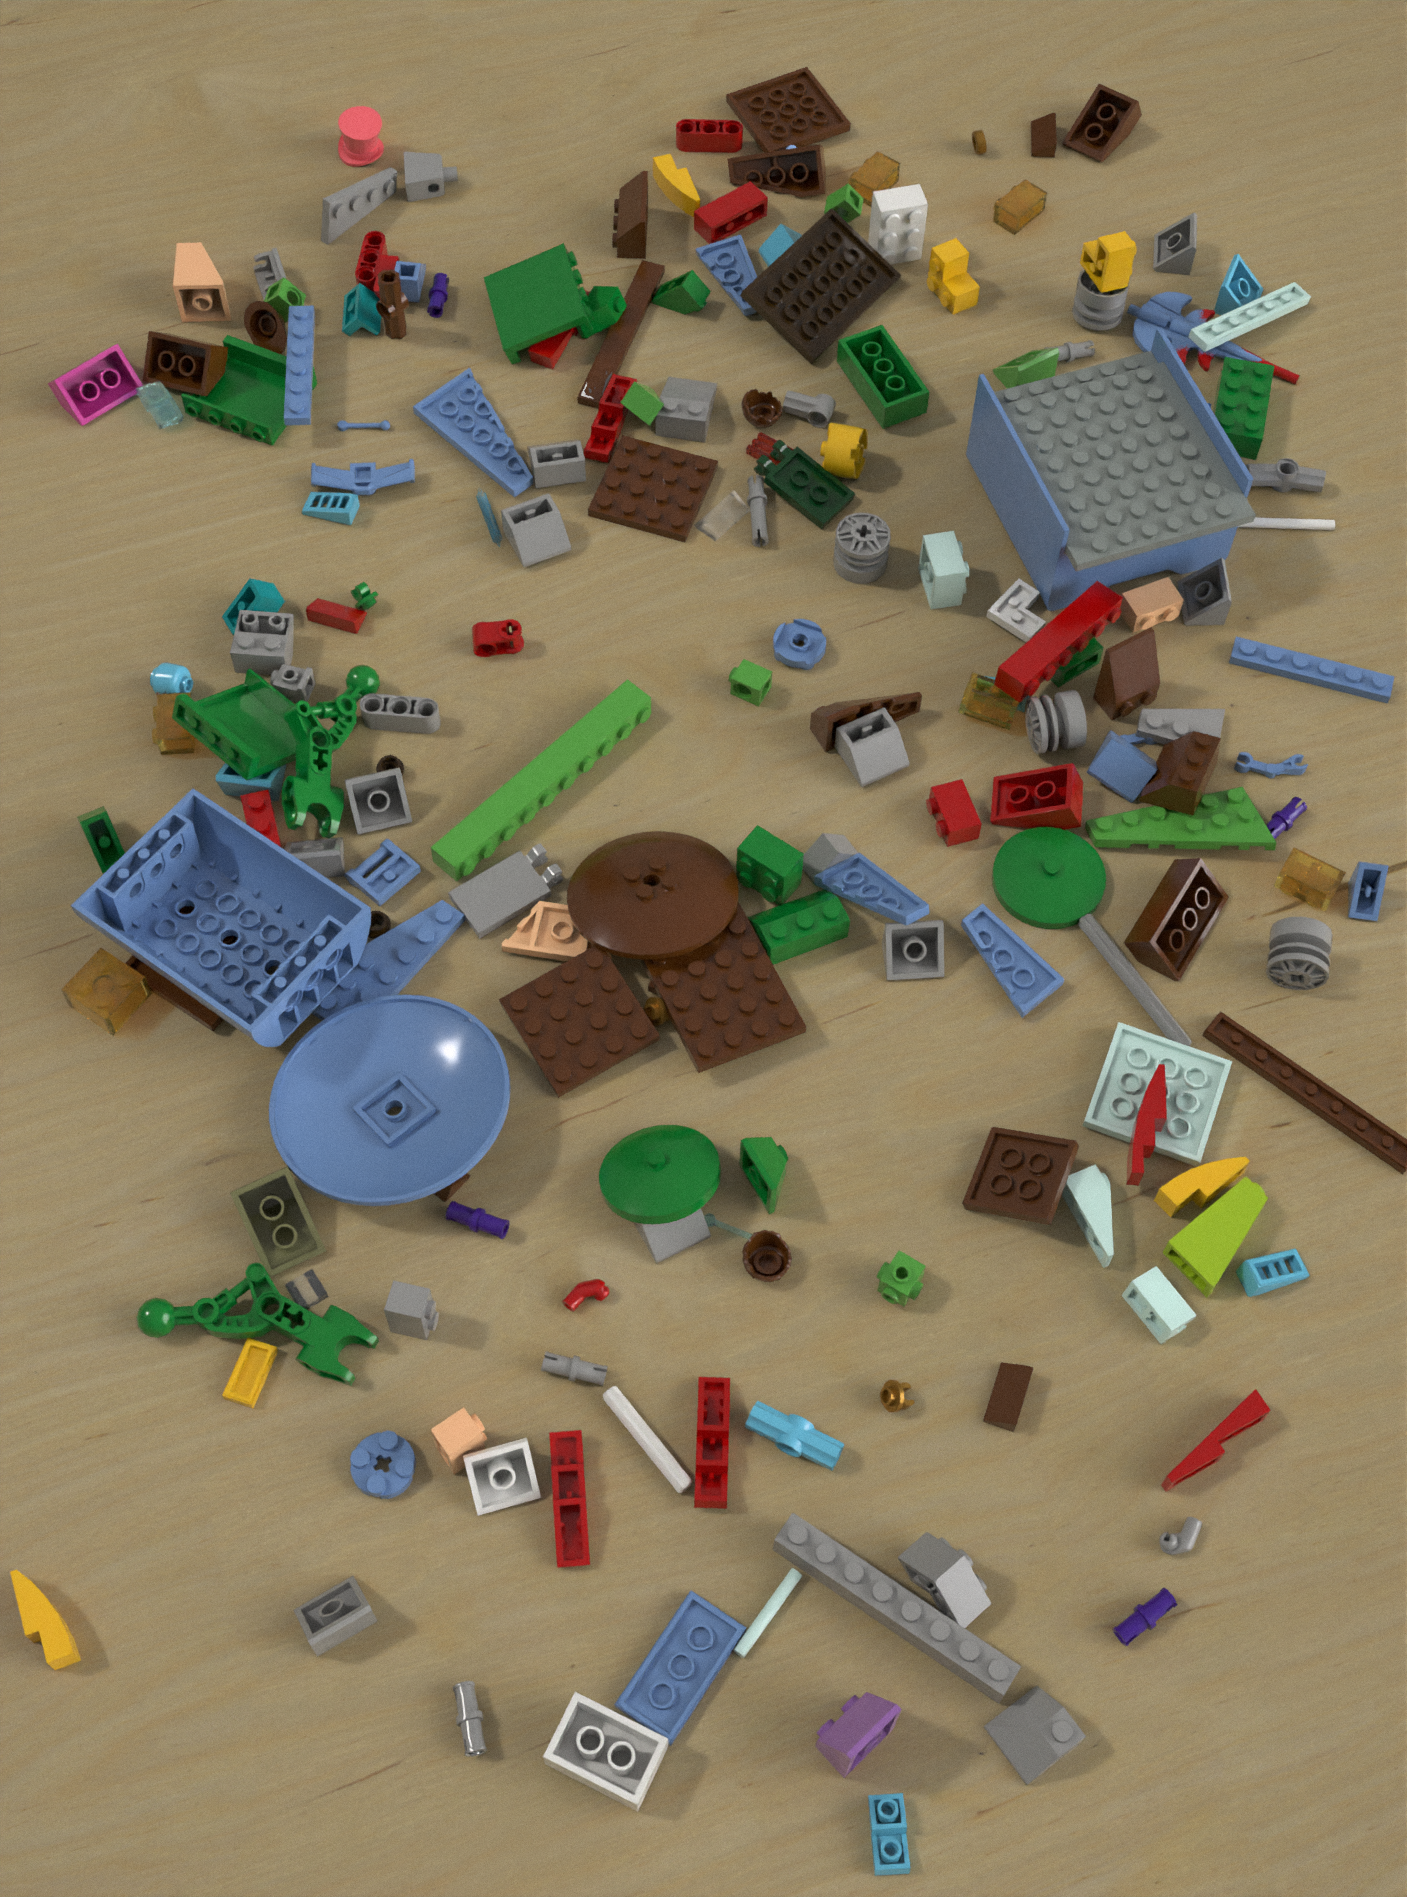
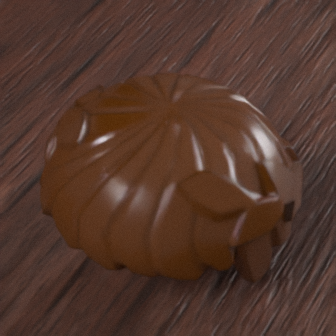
[742,389,783,428]
[742,1230,792,1283]

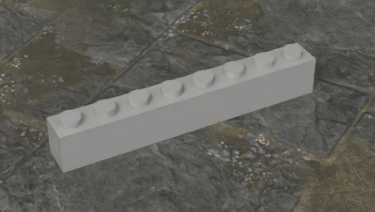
[773,1513,1021,1704]

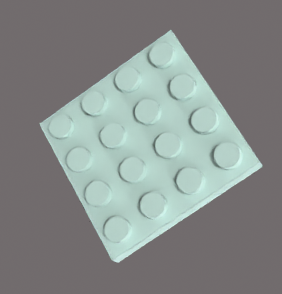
[1083,1022,1232,1167]

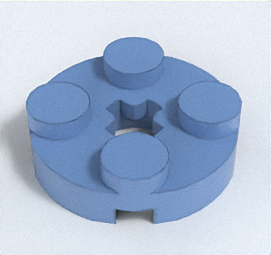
[773,619,827,670]
[350,1431,416,1499]

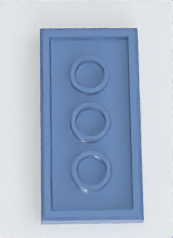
[614,1590,746,1746]

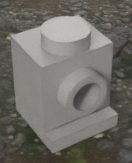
[270,664,316,703]

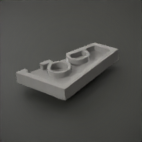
[1135,709,1225,744]

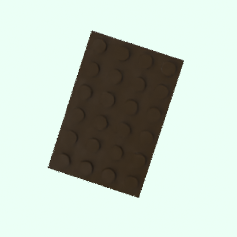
[740,208,901,364]

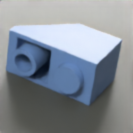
[395,261,426,302]

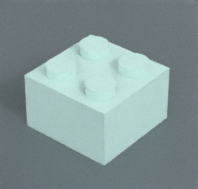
[918,531,969,610]

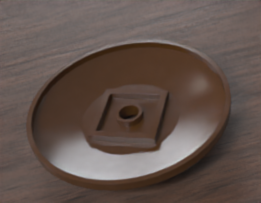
[567,831,739,960]

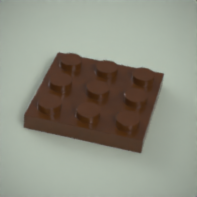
[962,1127,1079,1225]

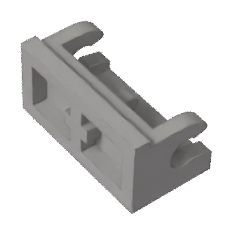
[253,248,286,301]

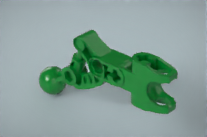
[282,665,380,838]
[136,1263,379,1386]

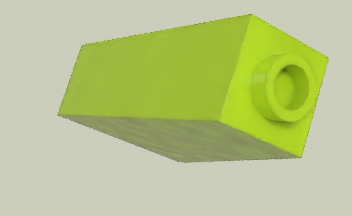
[1163,1177,1268,1298]

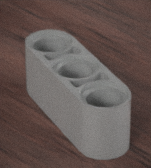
[360,693,441,734]

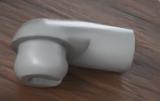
[1159,1517,1202,1555]

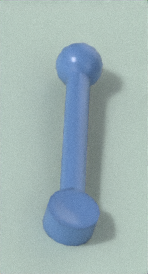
[337,420,390,431]

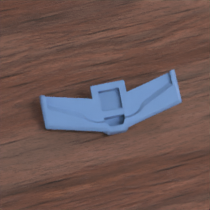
[311,459,415,495]

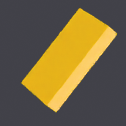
[222,1338,278,1409]

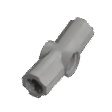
[1246,458,1326,493]

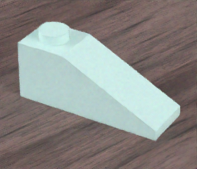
[1062,1164,1114,1268]

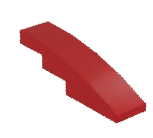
[584,374,637,463]
[1126,1064,1167,1186]
[694,1377,730,1509]
[549,1430,590,1568]

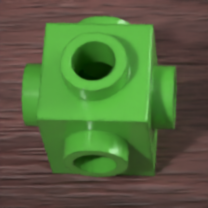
[876,1250,926,1307]

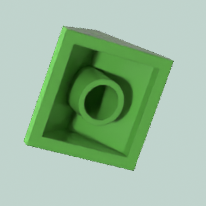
[993,348,1059,389]

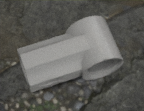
[782,391,836,428]

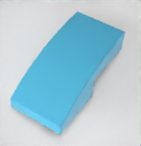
[868,1793,910,1876]

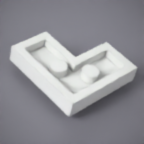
[987,579,1046,642]

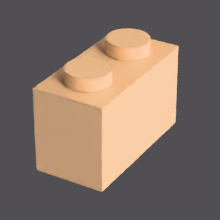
[1120,577,1184,633]
[431,1407,487,1475]

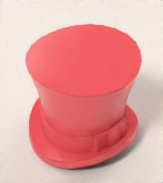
[338,106,384,167]

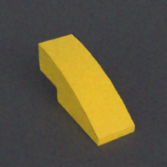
[653,154,700,218]
[1154,1157,1250,1218]
[10,1569,81,1670]

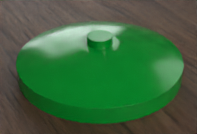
[992,827,1106,929]
[599,1125,721,1225]

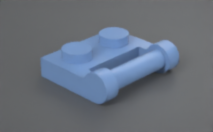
[344,839,421,907]

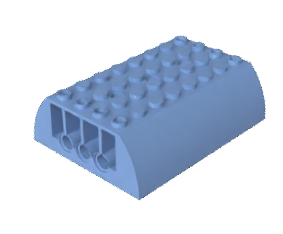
[71,789,371,1047]

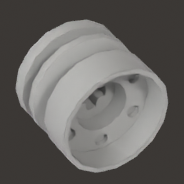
[1072,269,1130,331]
[833,513,891,584]
[1025,690,1087,754]
[1266,917,1333,990]

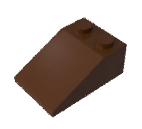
[1062,84,1142,163]
[1093,627,1160,721]

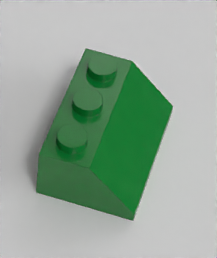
[747,889,850,965]

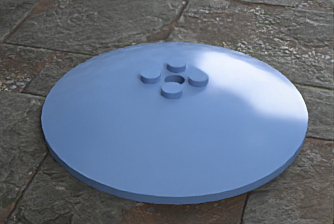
[269,995,511,1206]

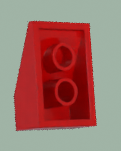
[990,763,1083,830]

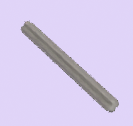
[1078,914,1192,1046]

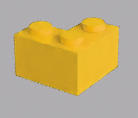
[1080,231,1137,293]
[927,238,980,315]

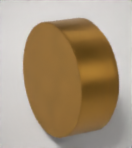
[972,129,987,155]

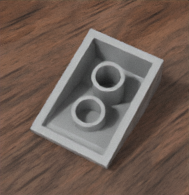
[656,377,718,442]

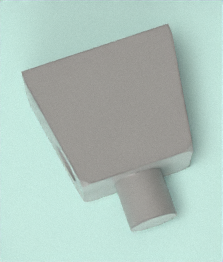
[404,152,458,202]

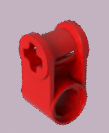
[472,619,524,657]

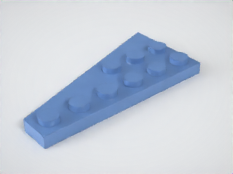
[413,368,533,498]

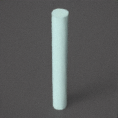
[733,1568,802,1658]

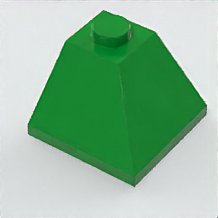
[739,1137,788,1214]

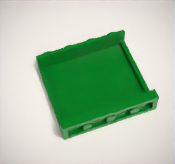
[483,243,594,365]
[181,335,317,446]
[172,669,296,780]

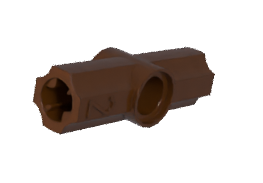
[376,269,409,339]

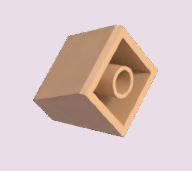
[173,242,231,322]

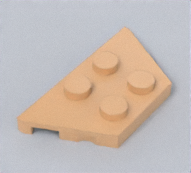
[502,901,612,961]

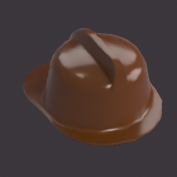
[244,301,287,354]

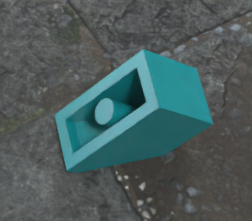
[222,578,285,635]

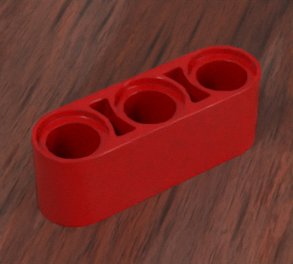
[676,119,743,153]
[355,231,388,292]

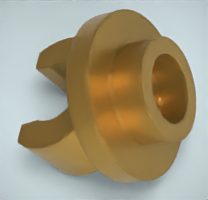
[644,996,671,1026]
[880,1380,915,1412]

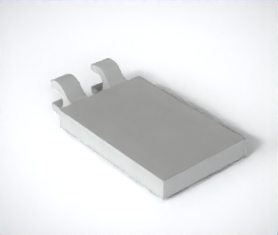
[448,843,563,939]

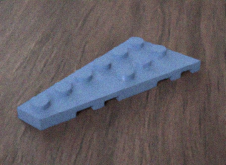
[312,900,465,1021]

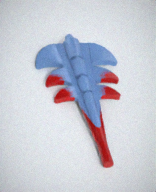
[1127,292,1300,385]

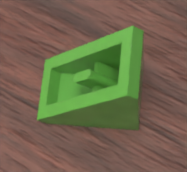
[621,381,664,425]

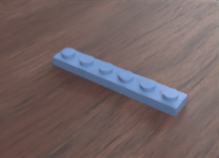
[284,305,315,426]
[1229,636,1394,703]

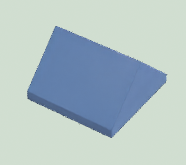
[1086,730,1157,803]

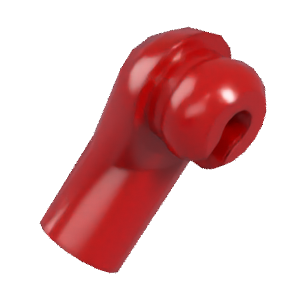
[562,1279,609,1312]

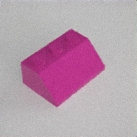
[47,344,145,426]

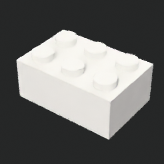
[868,184,928,264]
[543,1692,668,1812]

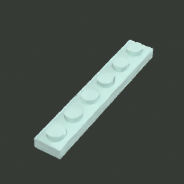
[1188,282,1311,352]

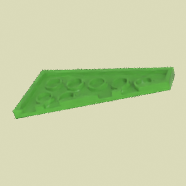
[1085,787,1277,851]

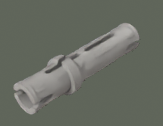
[747,475,769,547]

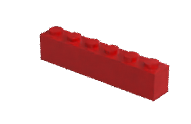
[994,581,1123,703]

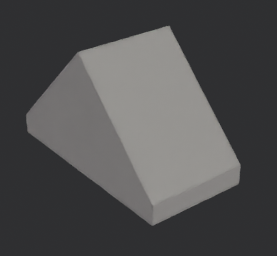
[803,833,858,884]

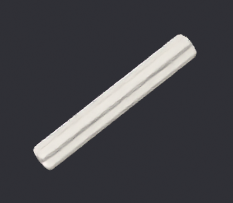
[603,1386,692,1493]

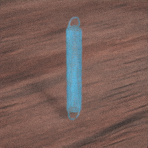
[476,488,502,547]

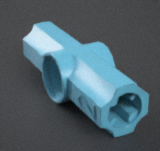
[745,1401,844,1471]

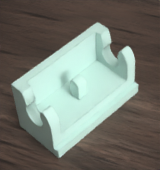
[1121,1266,1196,1345]

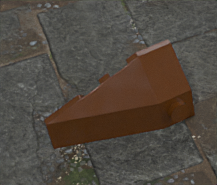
[727,144,826,197]
[810,692,922,752]

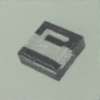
[285,1269,329,1310]

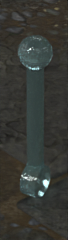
[704,1213,753,1239]

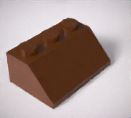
[612,171,648,259]
[142,331,229,396]
[1139,731,1221,816]

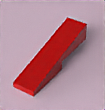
[528,290,590,370]
[1161,1389,1271,1492]

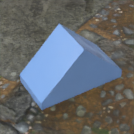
[1348,861,1389,921]

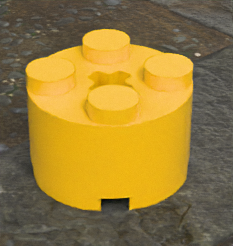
[820,422,868,479]

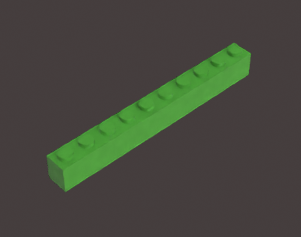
[431,679,651,882]

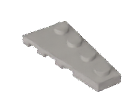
[321,167,397,245]

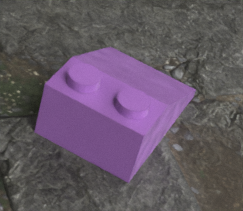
[815,1692,902,1778]

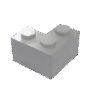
[898,1532,991,1628]

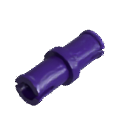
[427,273,449,318]
[1266,797,1307,839]
[445,1201,510,1239]
[1112,1588,1178,1646]

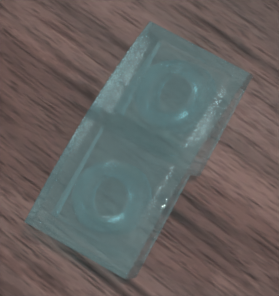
[136,381,184,429]

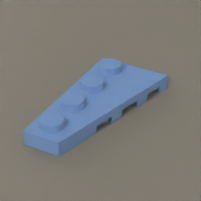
[695,234,757,316]
[814,853,929,926]

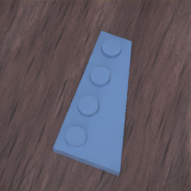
[961,903,1064,1018]

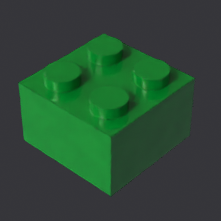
[736,825,804,905]

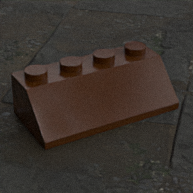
[1124,858,1229,981]

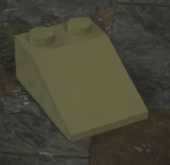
[230,1166,326,1277]

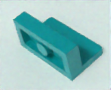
[342,283,381,336]

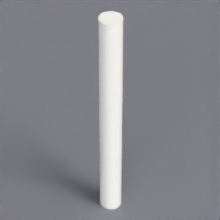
[1238,517,1335,530]

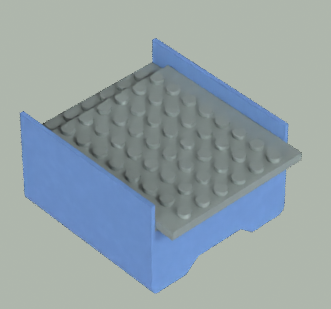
[966,327,1256,611]

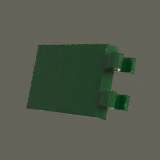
[754,440,855,530]

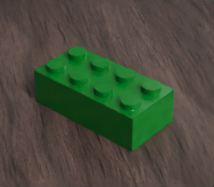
[837,325,930,429]
[1213,357,1274,460]

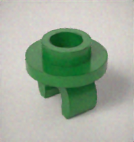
[350,581,379,611]

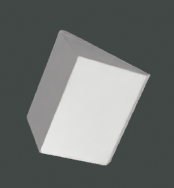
[463,1438,541,1516]

